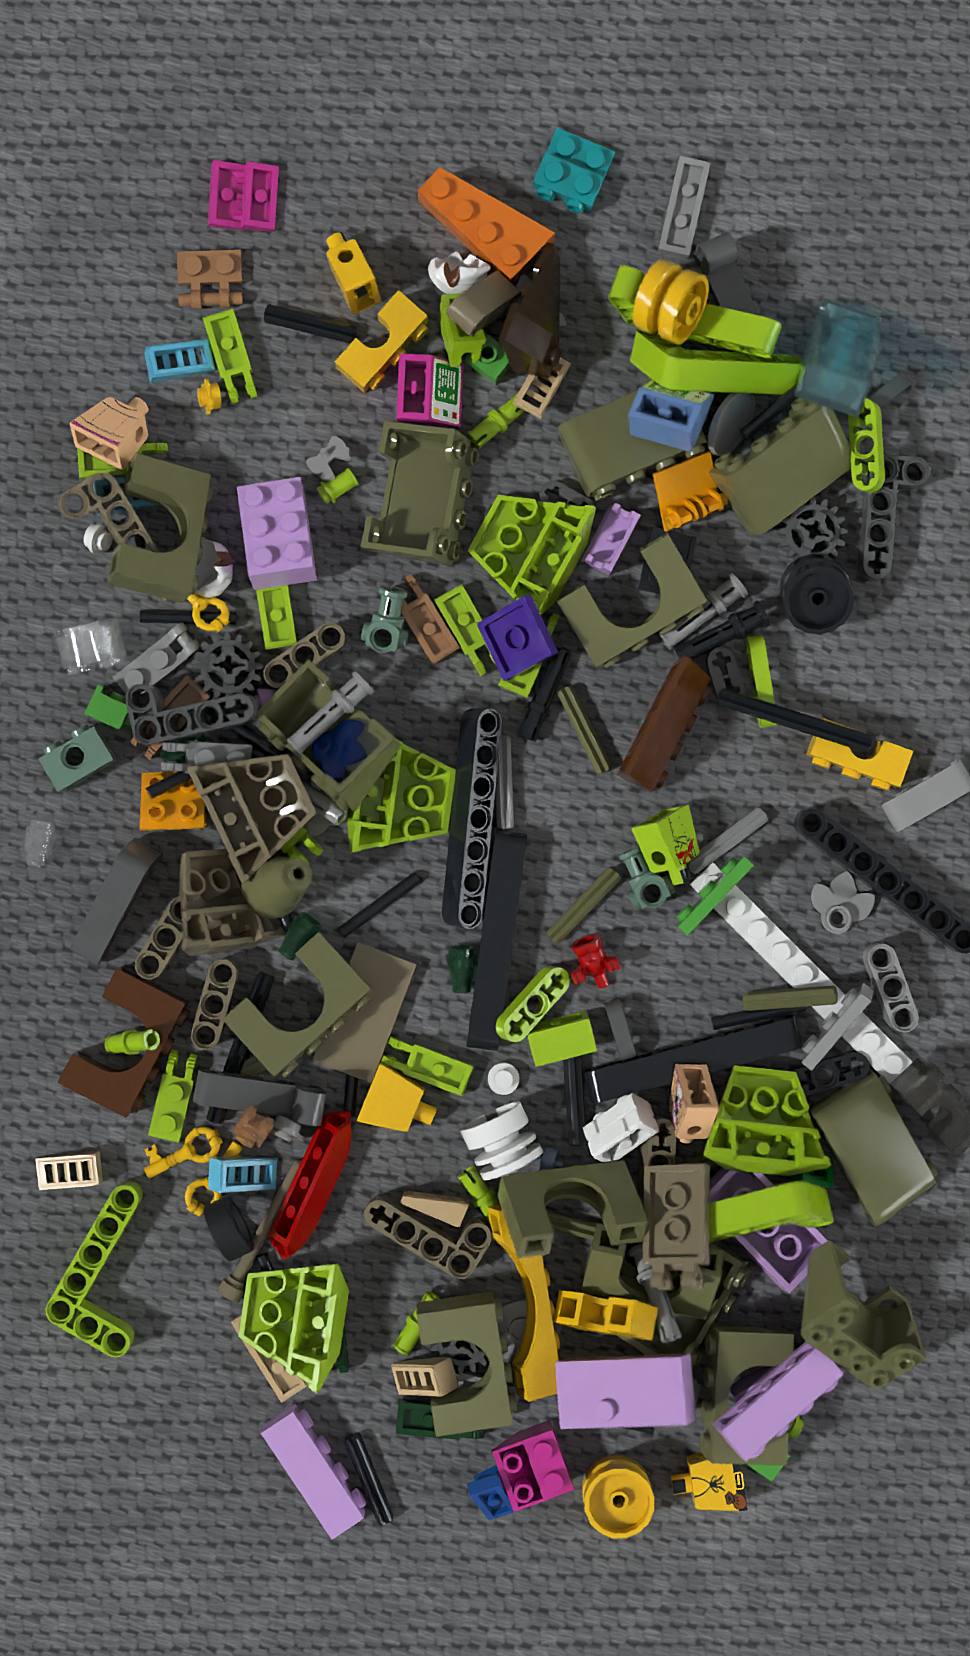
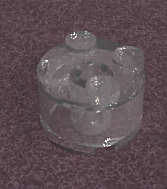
[54,617,127,675]

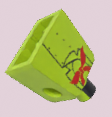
[631,804,699,885]

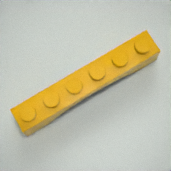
[487,1203,560,1402]

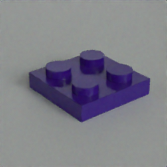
[477,594,558,681]

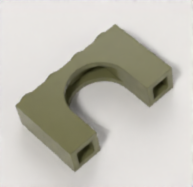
[107,453,213,603]
[557,533,707,668]
[222,932,372,1078]
[498,1160,648,1258]
[581,1223,724,1320]
[417,1291,517,1437]
[699,1325,794,1465]

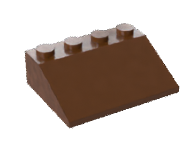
[616,655,712,792]

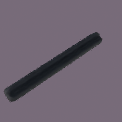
[717,688,873,752]
[206,972,274,1124]

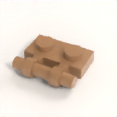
[177,249,243,310]

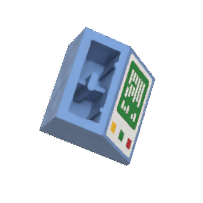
[628,379,714,452]

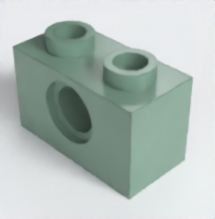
[38,725,118,793]

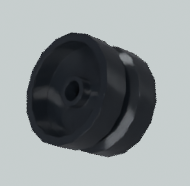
[779,553,855,635]

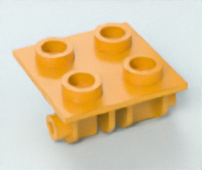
[653,451,728,532]
[140,772,207,831]

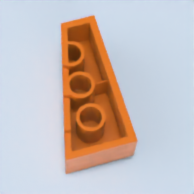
[417,167,555,285]

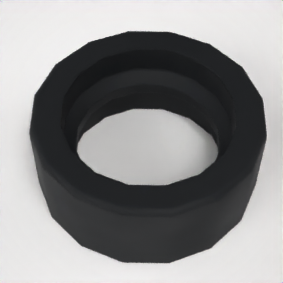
[203,1196,254,1262]

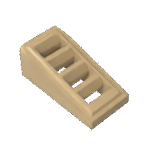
[513,357,571,419]
[35,1150,103,1190]
[401,1191,469,1227]
[391,1357,458,1397]

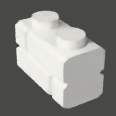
[583,1093,659,1163]

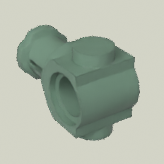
[361,585,409,653]
[618,846,675,911]

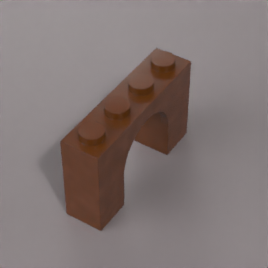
[57,967,190,1118]

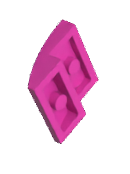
[207,160,279,231]

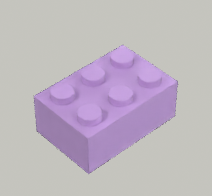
[237,477,317,590]

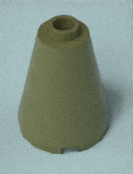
[240,855,312,919]

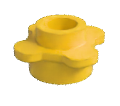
[197,379,221,415]

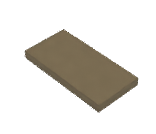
[312,941,417,1083]

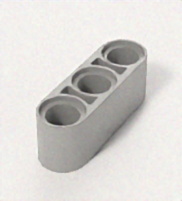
[880,759,970,832]
[862,942,919,1032]

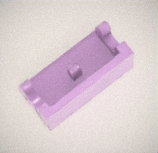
[581,503,641,575]

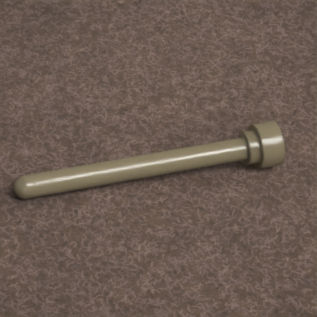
[217,1160,301,1302]

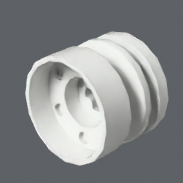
[460,1101,543,1180]

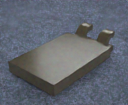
[643,1164,709,1290]

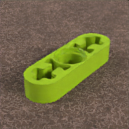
[848,398,885,493]
[745,635,777,728]
[496,965,570,1042]

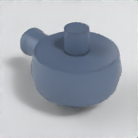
[534,1147,564,1171]

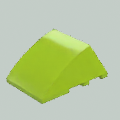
[468,495,596,615]
[346,740,456,853]
[703,1065,831,1176]
[238,1264,349,1393]

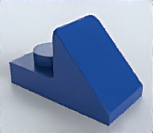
[467,1465,519,1520]

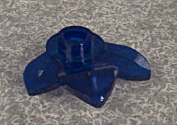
[312,719,368,781]

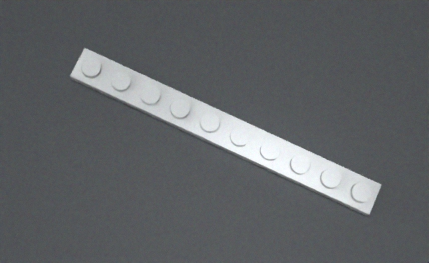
[689,862,937,1109]

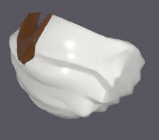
[428,251,491,294]
[195,537,234,598]

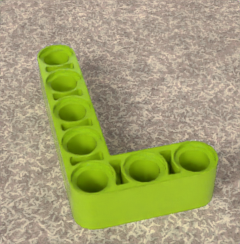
[608,266,782,358]
[630,329,805,395]
[45,1180,143,1357]
[709,1182,834,1242]

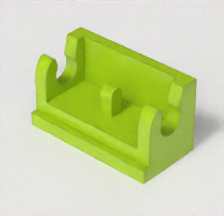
[438,293,486,367]
[527,1010,597,1067]

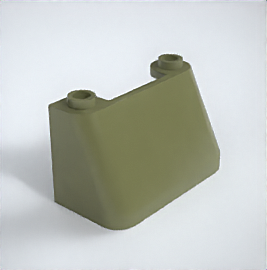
[808,1071,938,1227]

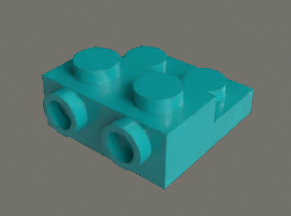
[532,127,615,214]

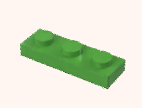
[675,856,754,936]

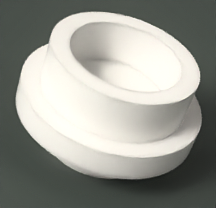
[84,523,113,555]
[488,1063,519,1095]

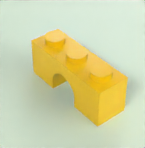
[335,290,428,393]
[806,718,913,791]
[553,1290,658,1341]

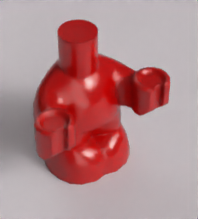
[570,933,621,989]

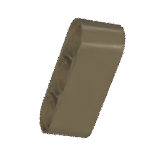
[446,270,522,337]
[264,623,346,689]
[135,896,183,979]
[191,958,240,1050]

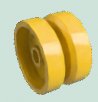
[633,260,709,345]
[582,1455,654,1538]

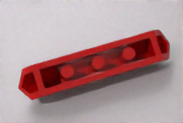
[268,1111,352,1260]

